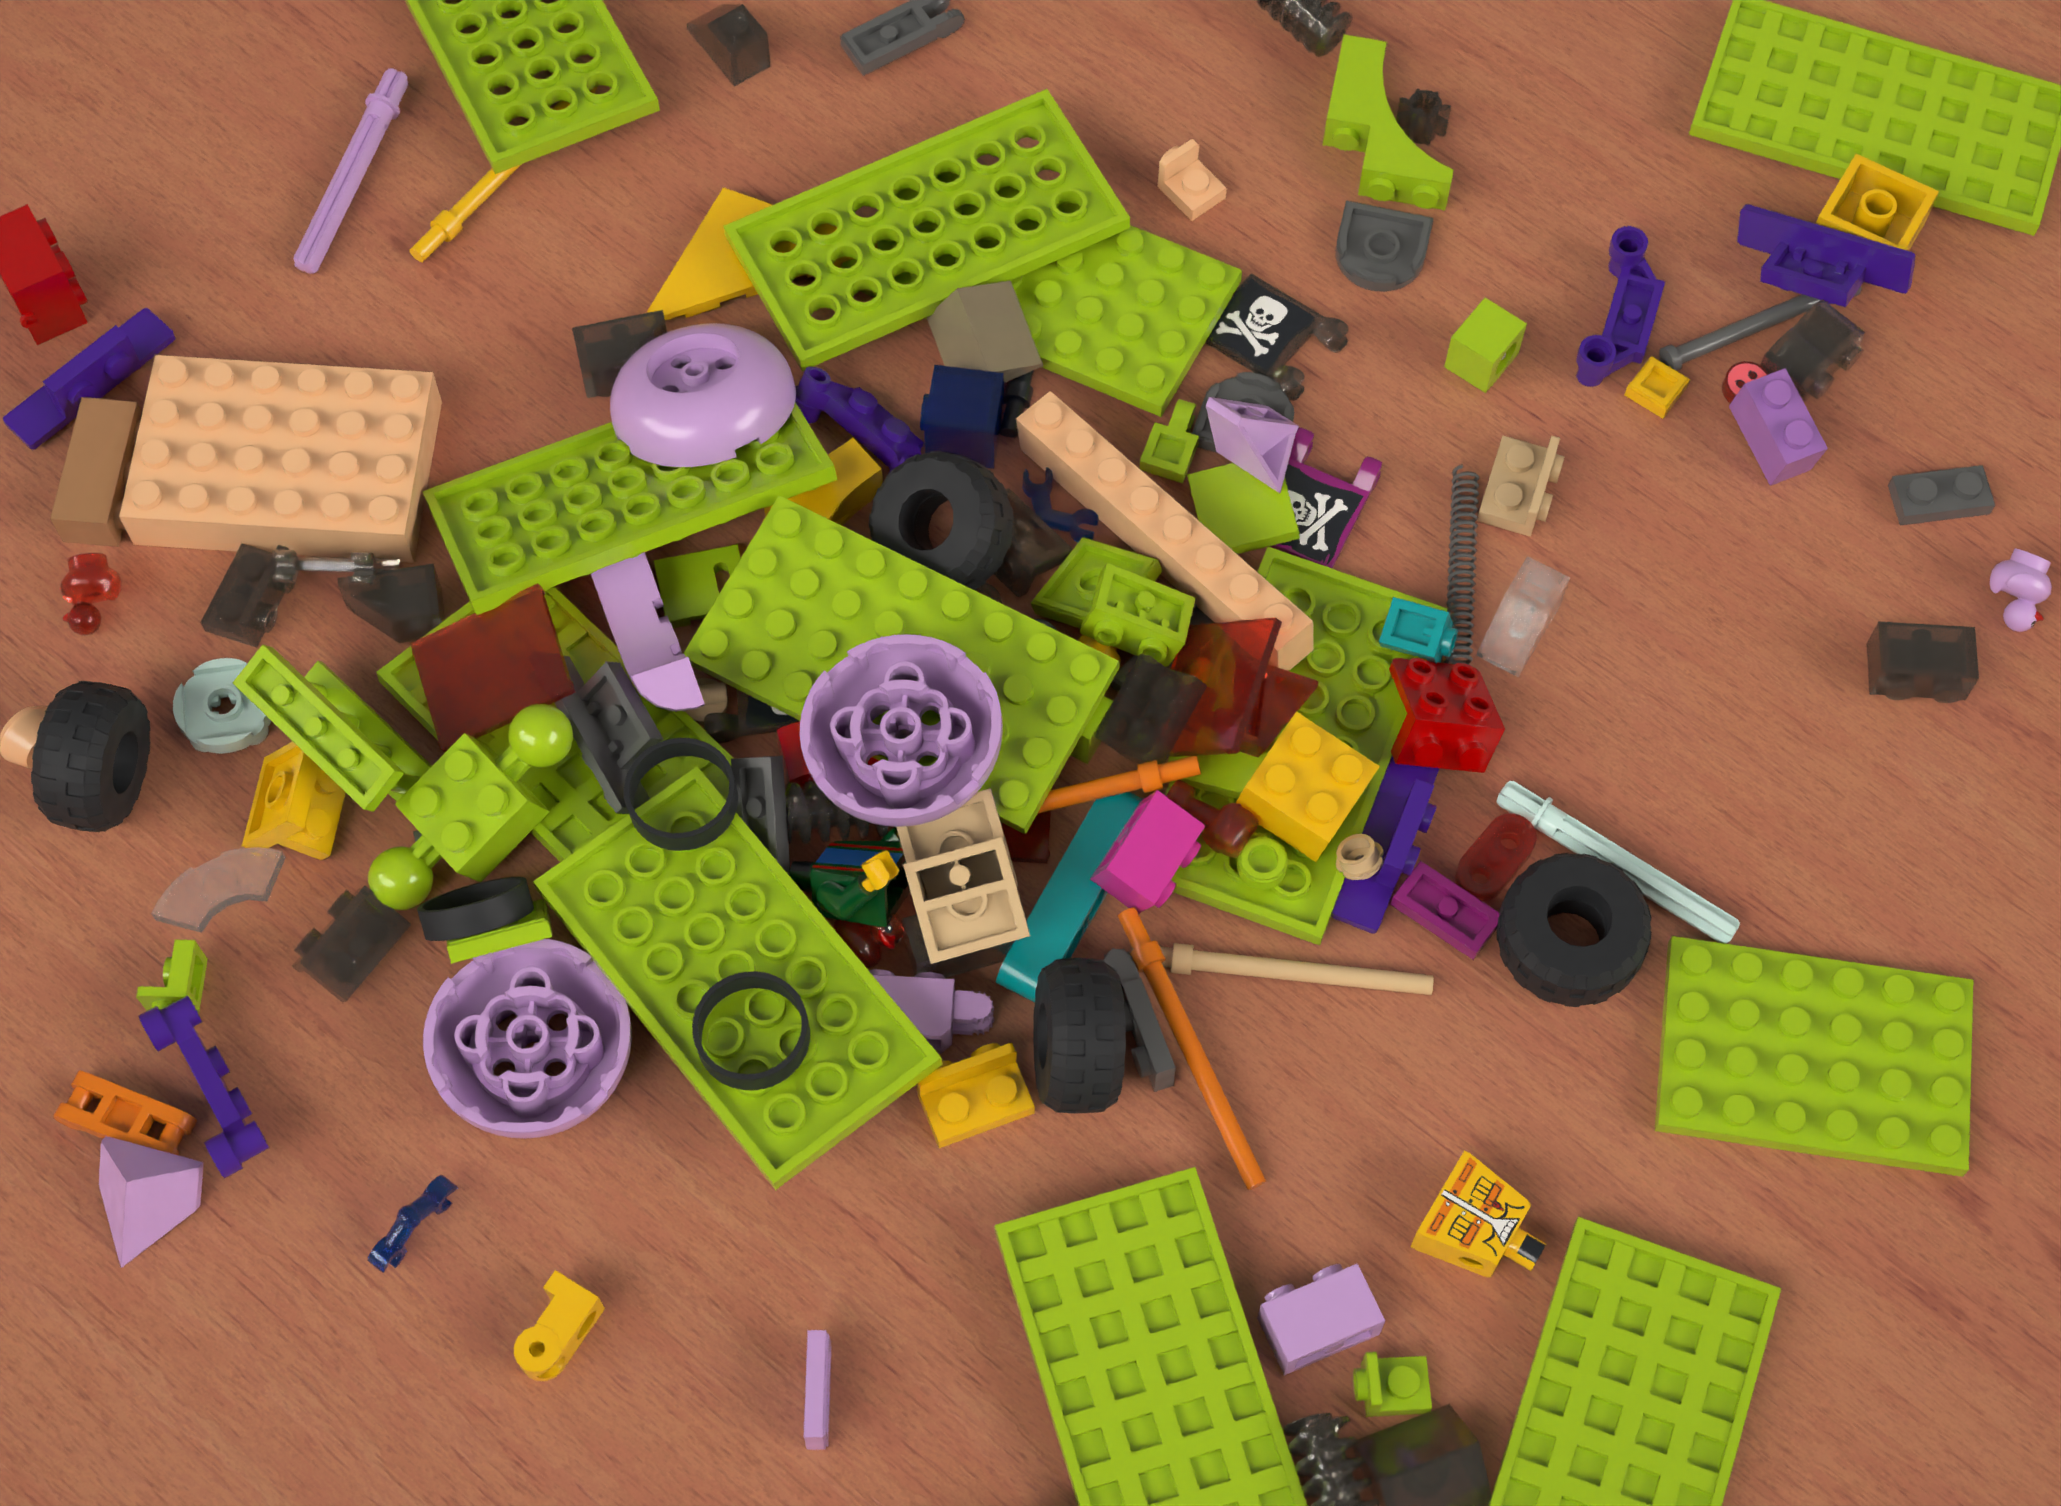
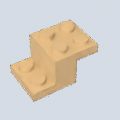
[897,788,1031,964]

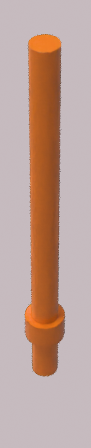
[1038,755,1201,813]
[1117,907,1266,1190]

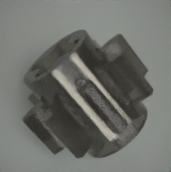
[1396,89,1451,146]

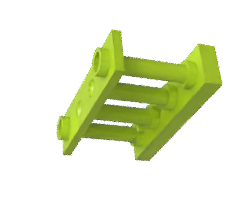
[232,644,432,812]

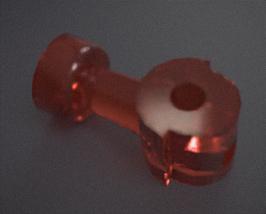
[1166,779,1259,858]

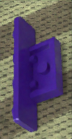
[1737,204,1916,307]
[3,308,176,450]
[1331,756,1440,934]

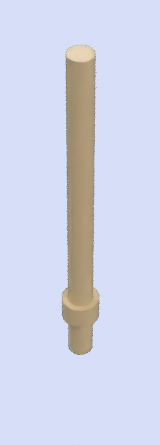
[1132,943,1434,995]

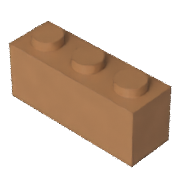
[50,397,142,547]

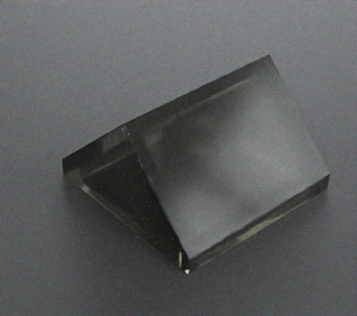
[1351,1404,1492,1506]

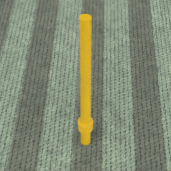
[410,87,597,262]

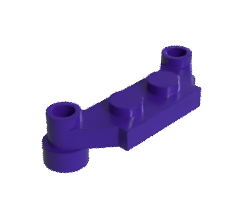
[1576,226,1665,387]
[795,367,924,473]
[138,995,269,1179]

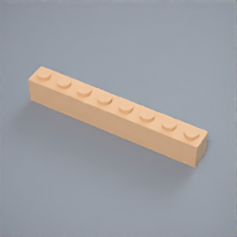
[1016,391,1313,679]

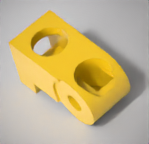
[514,1270,605,1381]

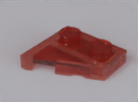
[1213,652,1318,758]

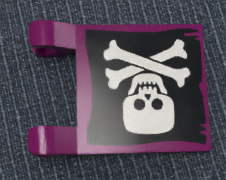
[1269,427,1382,569]

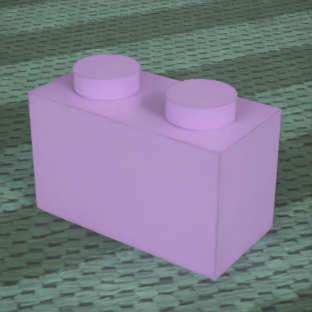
[1257,1263,1385,1375]

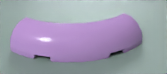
[591,552,705,712]

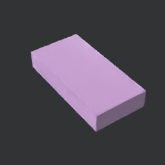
[804,1330,831,1450]

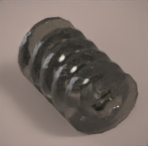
[1257,0,1353,57]
[785,780,888,845]
[1282,1413,1380,1506]

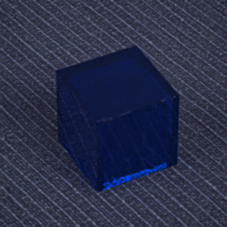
[920,365,1004,469]

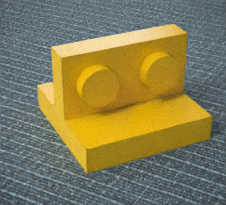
[242,741,346,860]

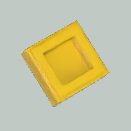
[1624,356,1690,419]

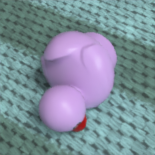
[1990,548,2052,632]

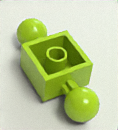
[368,704,573,910]

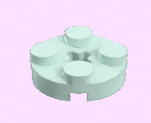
[173,658,272,754]

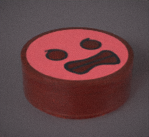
[1722,361,1769,404]

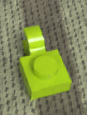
[1139,399,1199,483]

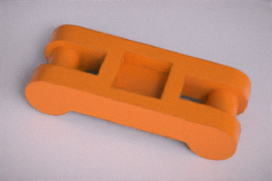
[53,1071,197,1156]

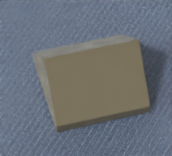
[927,281,1043,402]

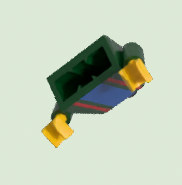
[789,827,911,927]

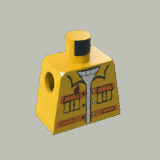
[1410,1150,1546,1277]

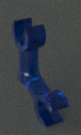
[1022,467,1099,543]
[367,1175,458,1273]

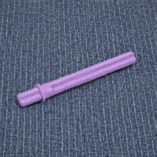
[294,68,408,274]

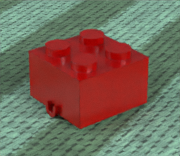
[0,204,88,346]

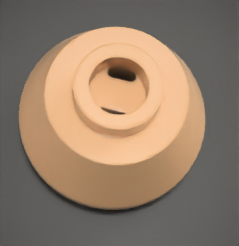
[0,706,47,769]

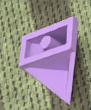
[1206,397,1299,493]
[99,1136,204,1268]

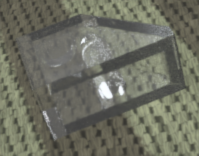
[1476,556,1570,677]

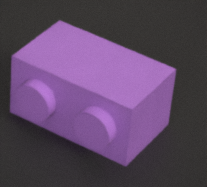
[1729,368,1828,486]

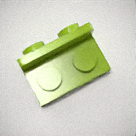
[1080,563,1195,666]

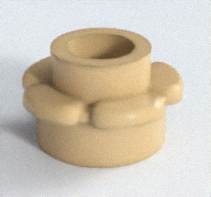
[1336,834,1384,880]

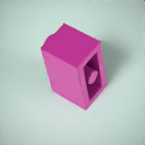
[1090,790,1205,914]

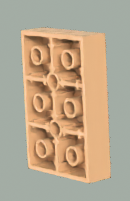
[119,355,442,563]

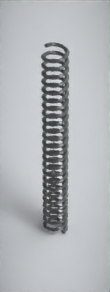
[1444,464,1480,666]

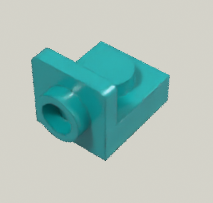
[1379,597,1458,663]

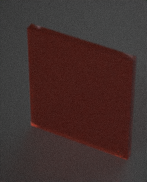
[410,583,575,753]
[1141,617,1282,758]

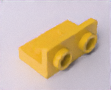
[917,1043,1035,1148]

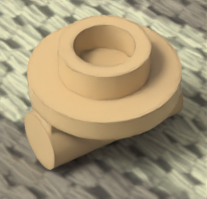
[685,678,728,725]

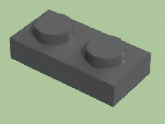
[1888,465,1995,526]

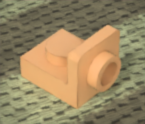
[1157,139,1227,221]

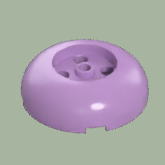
[610,323,796,467]
[800,634,1003,827]
[423,939,632,1139]

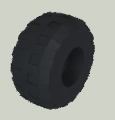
[869,451,1014,589]
[31,681,151,833]
[1497,853,1652,1007]
[1033,958,1126,1114]

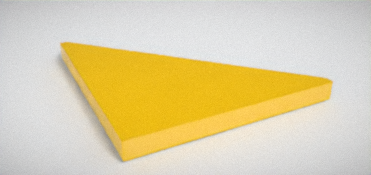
[643,187,878,330]

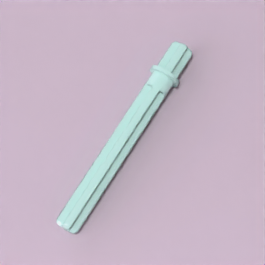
[1496,781,1740,944]

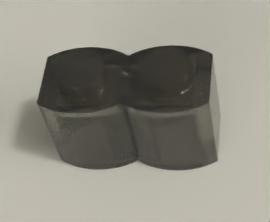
[1760,299,1865,402]

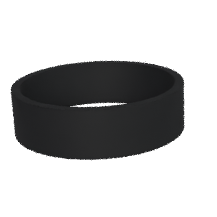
[624,738,738,851]
[417,877,534,941]
[692,971,810,1090]

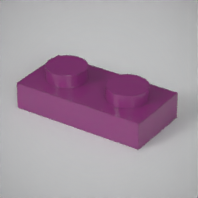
[1391,861,1499,960]

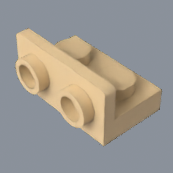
[1477,435,1565,537]

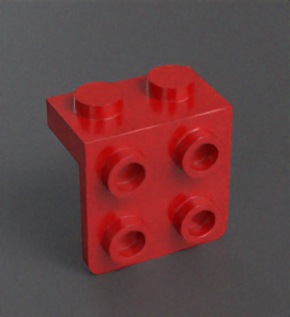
[1389,658,1505,773]

